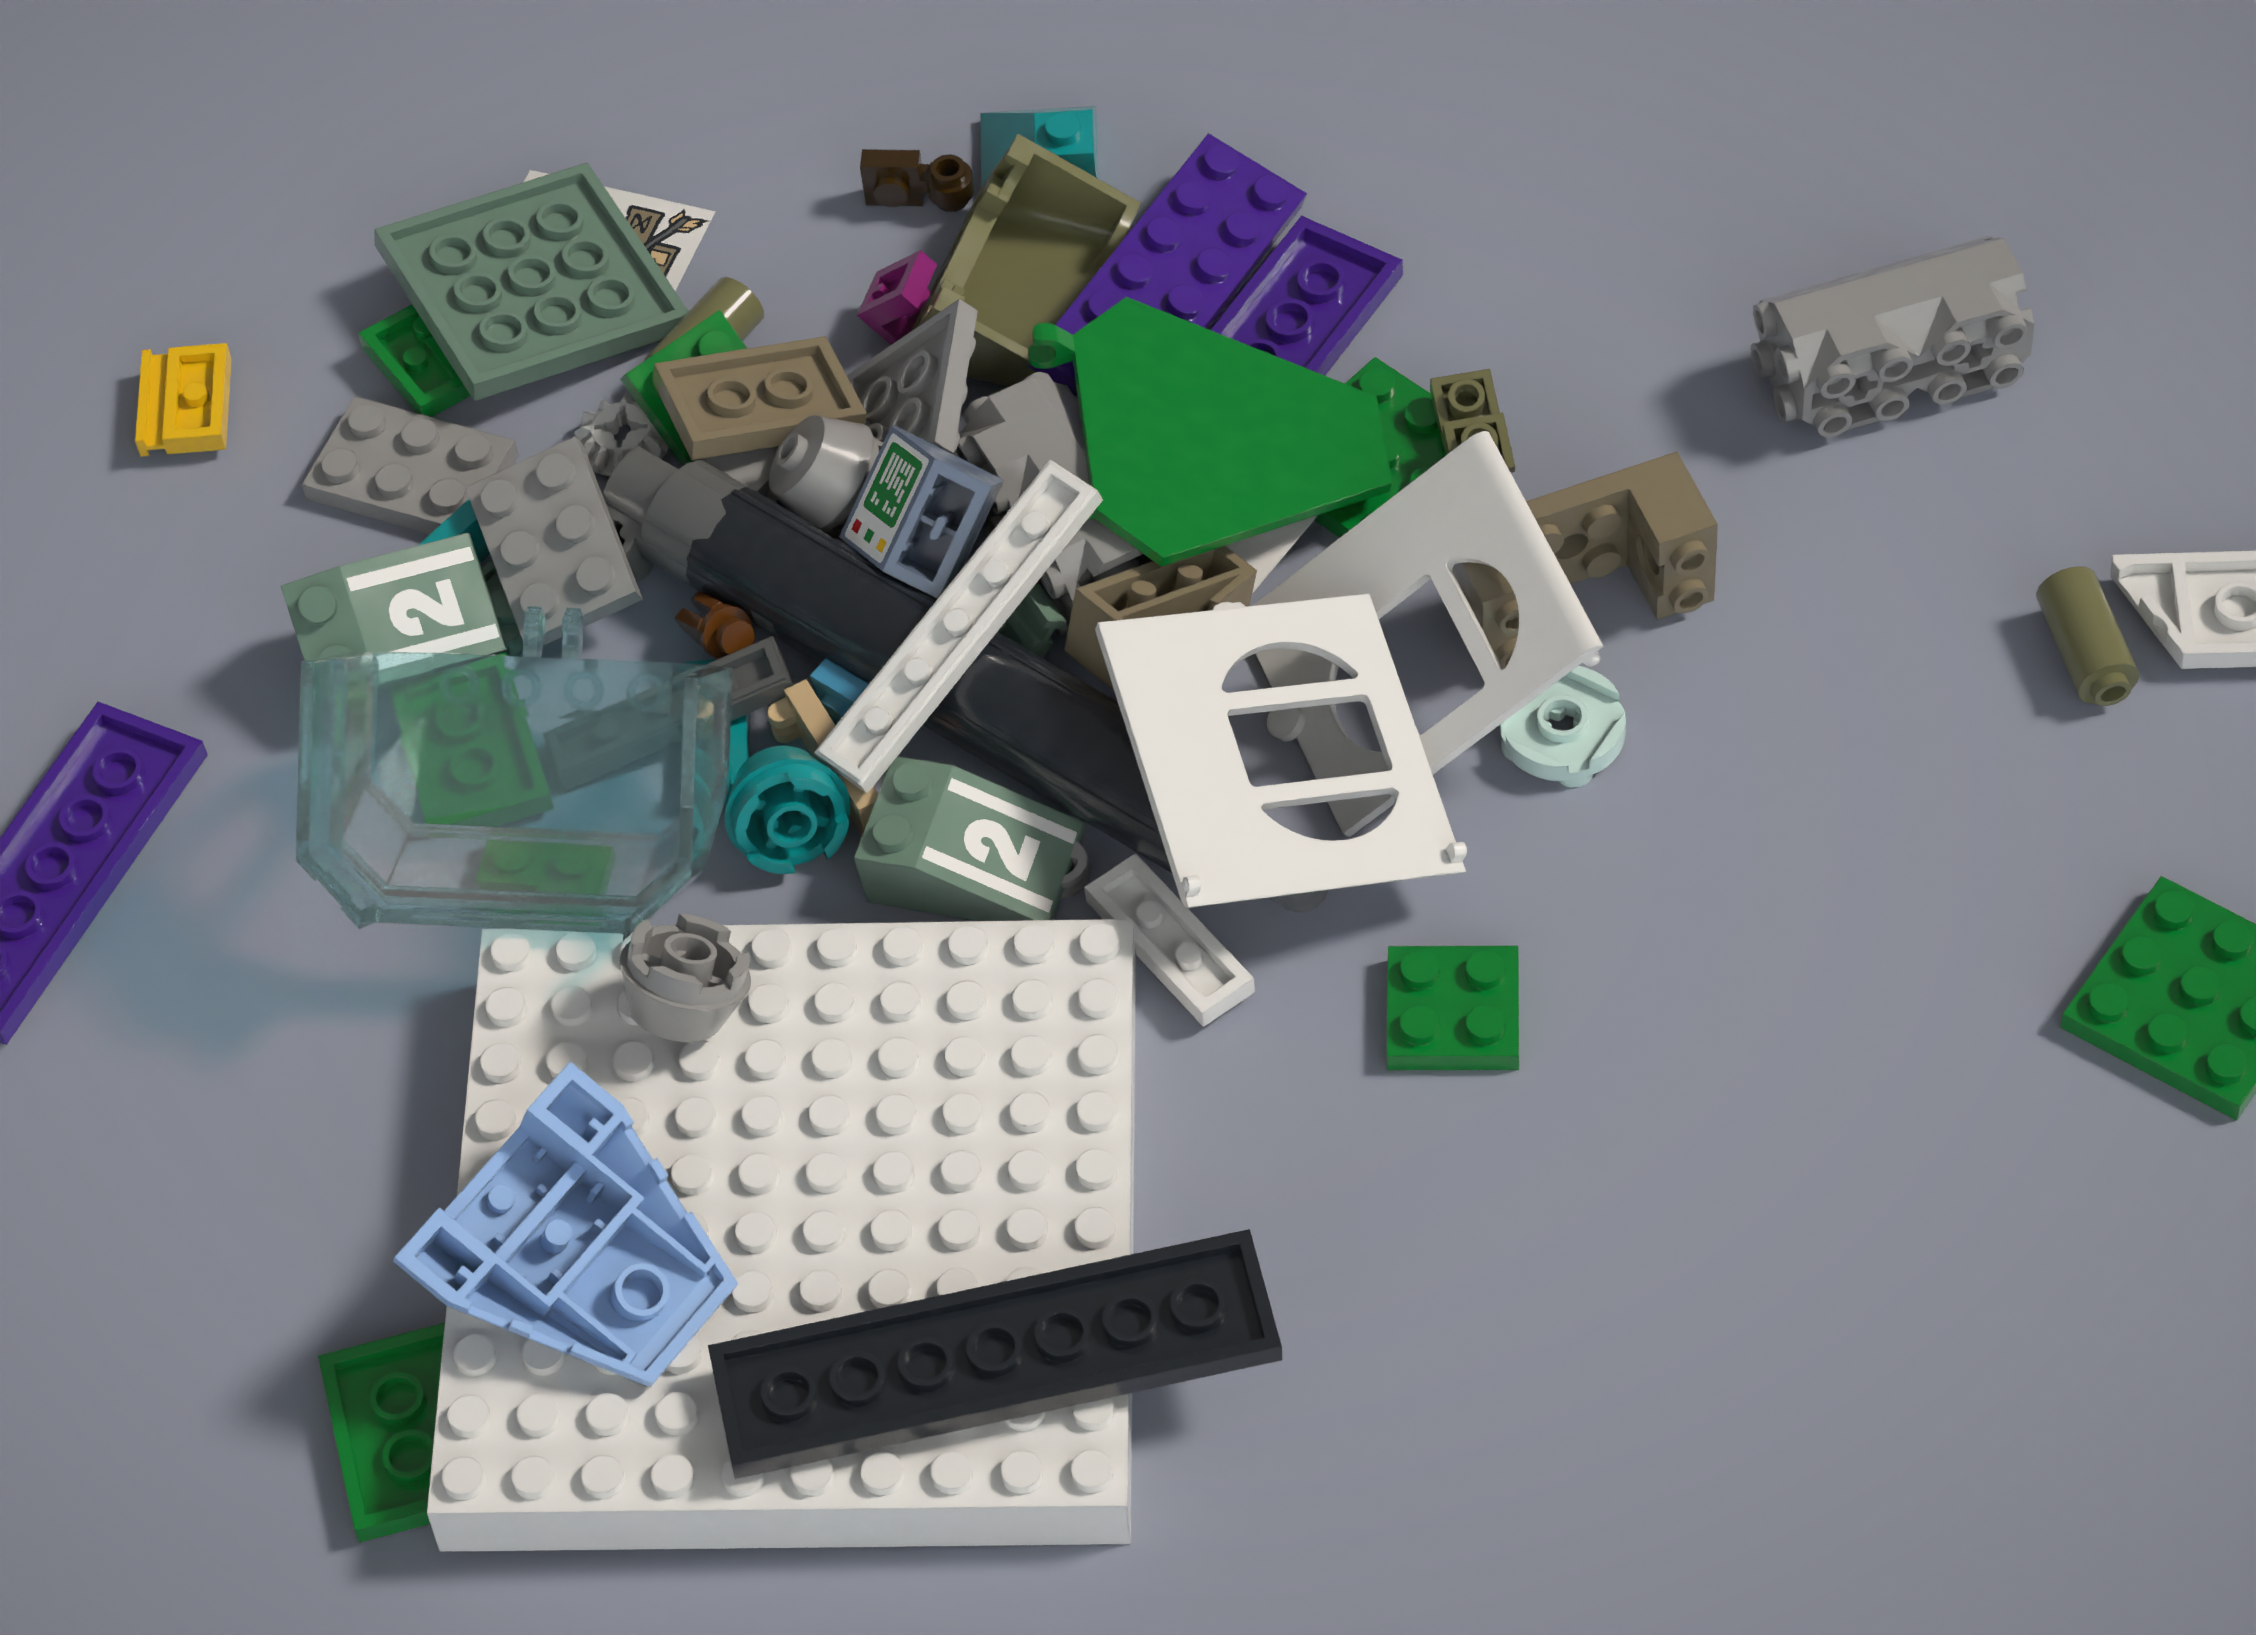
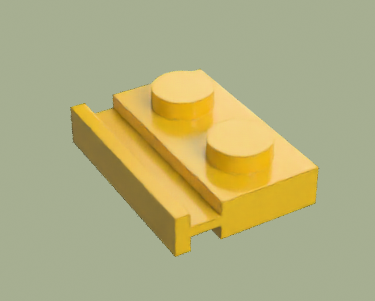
[135,343,232,457]

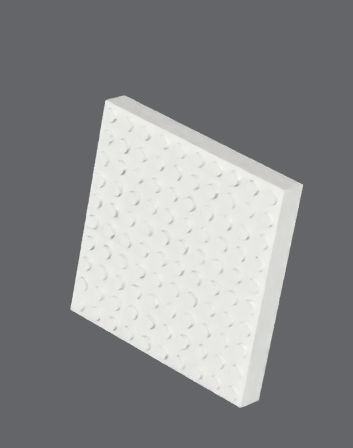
[427,919,1136,1552]

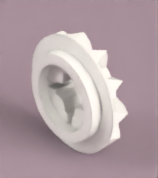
[574,393,669,476]

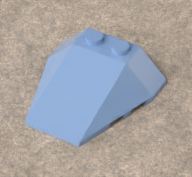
[393,1062,738,1387]

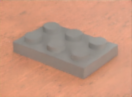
[302,396,519,534]
[465,436,643,651]

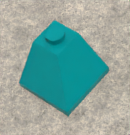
[981,106,1098,188]

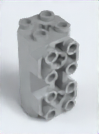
[1751,236,2035,438]
[955,372,1153,636]

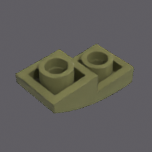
[1430,368,1515,473]

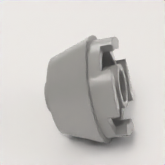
[769,415,883,538]
[620,914,751,1042]

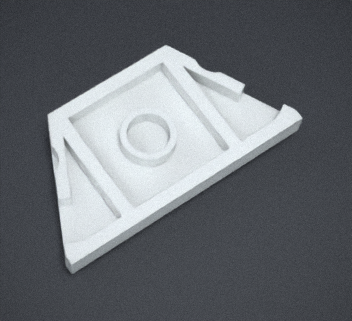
[2110,551,2256,669]

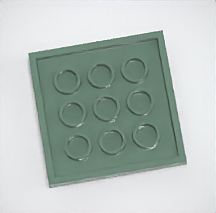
[374,162,689,401]

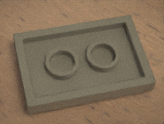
[653,336,867,460]

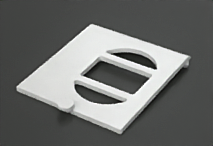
[1253,431,1604,837]
[1095,593,1467,908]

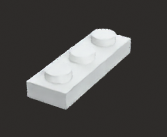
[1084,853,1255,1027]

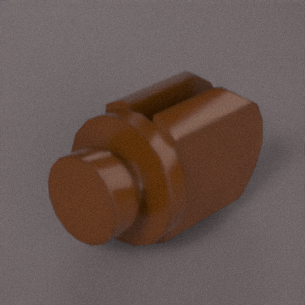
[674,591,755,659]

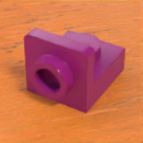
[856,250,937,345]

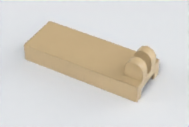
[768,679,878,836]

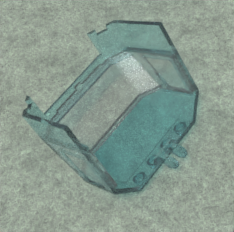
[296,606,733,941]

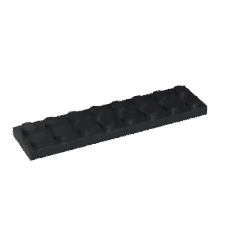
[708,1229,1282,1479]

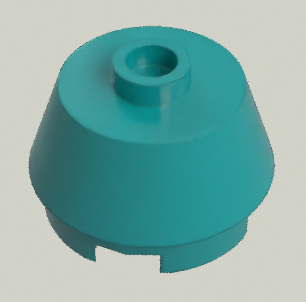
[724,746,850,874]

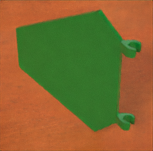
[1028,297,1393,567]

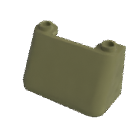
[910,134,1141,387]

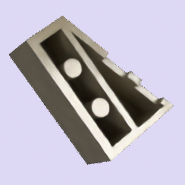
[1064,546,1257,691]

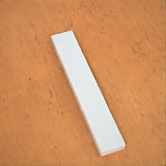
[814,460,1103,794]

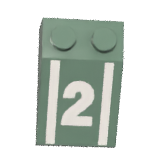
[280,533,508,710]
[854,756,1085,921]

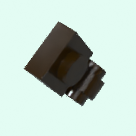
[860,149,974,212]

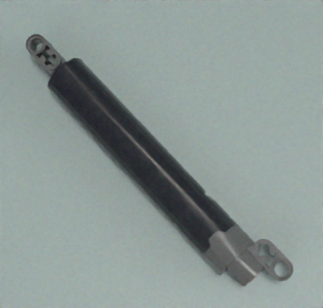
[603,446,1328,912]

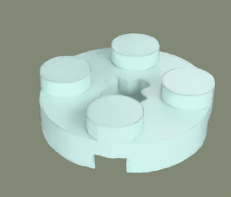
[1500,666,1626,788]

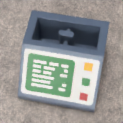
[839,425,1004,599]

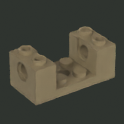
[1452,451,1718,669]

